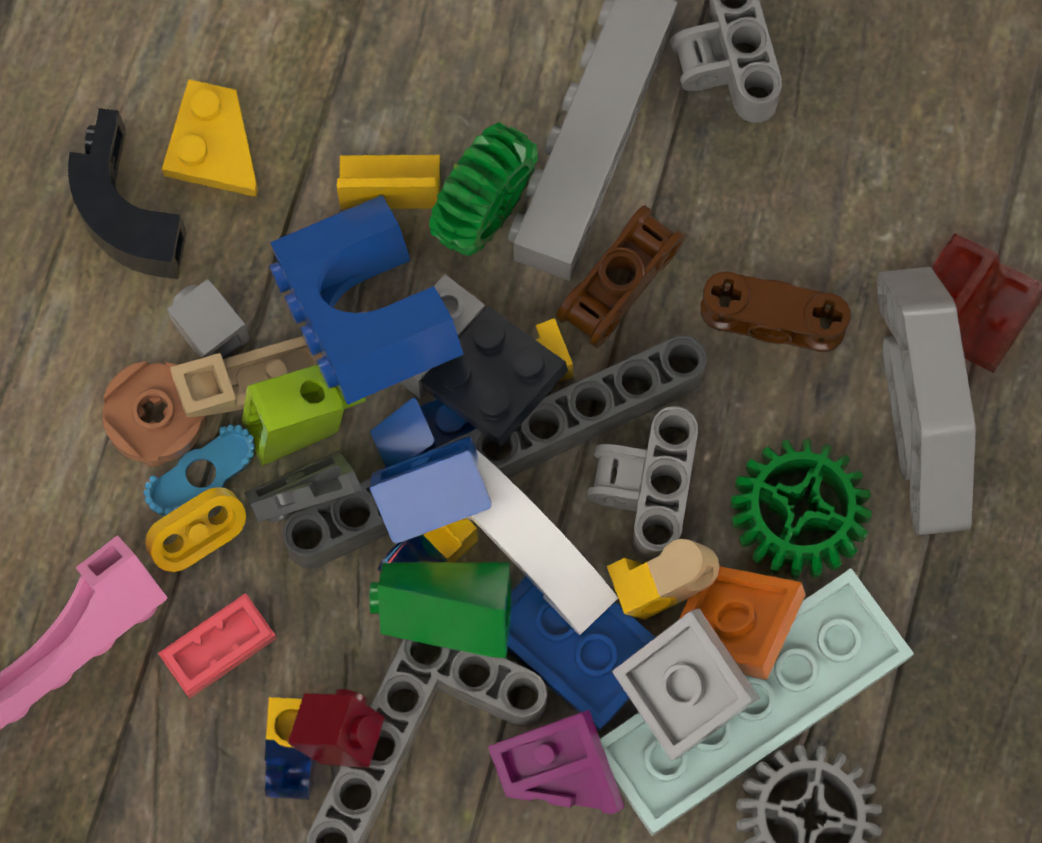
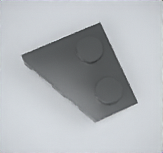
[244,450,362,522]

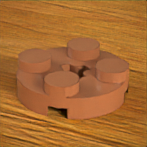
[102,361,207,467]

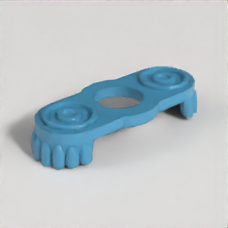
[143,424,255,516]

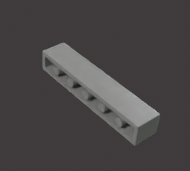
[508,0,678,281]

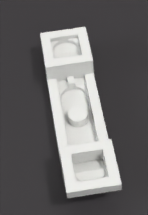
[467,450,618,635]

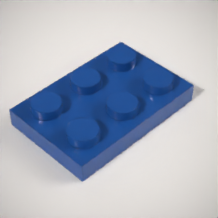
[507,576,656,732]

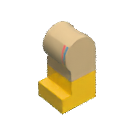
[607,539,719,620]

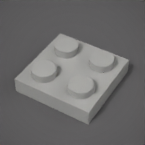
[612,609,760,761]

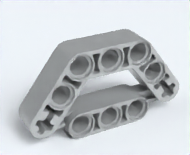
[877,266,975,535]

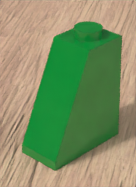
[369,562,512,658]

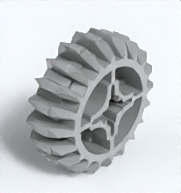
[736,745,882,843]

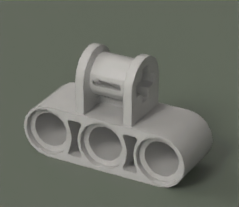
[669,0,782,123]
[586,406,698,562]

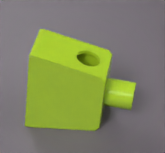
[242,364,366,466]

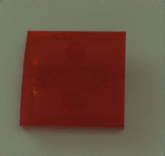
[931,233,1042,373]

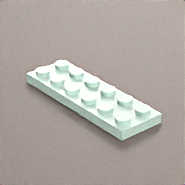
[600,568,914,836]

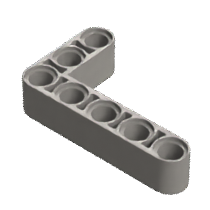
[306,639,547,843]

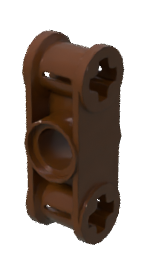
[555,205,686,349]
[700,271,850,352]

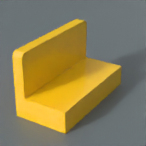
[337,155,440,209]

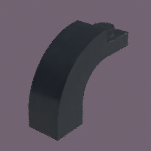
[68,108,187,279]

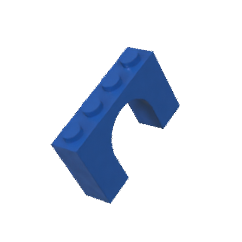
[269,195,464,405]

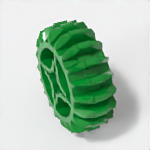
[429,122,538,256]
[730,438,872,579]

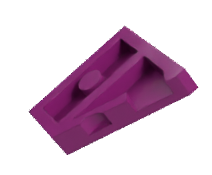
[488,710,625,814]

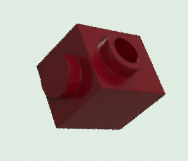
[288,689,385,768]

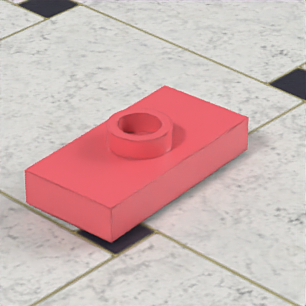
[158,593,277,699]

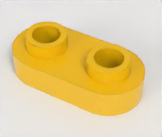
[145,487,246,572]

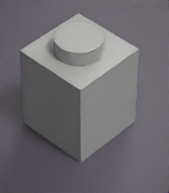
[167,279,250,359]

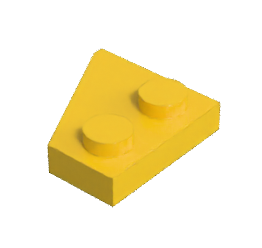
[162,79,258,197]

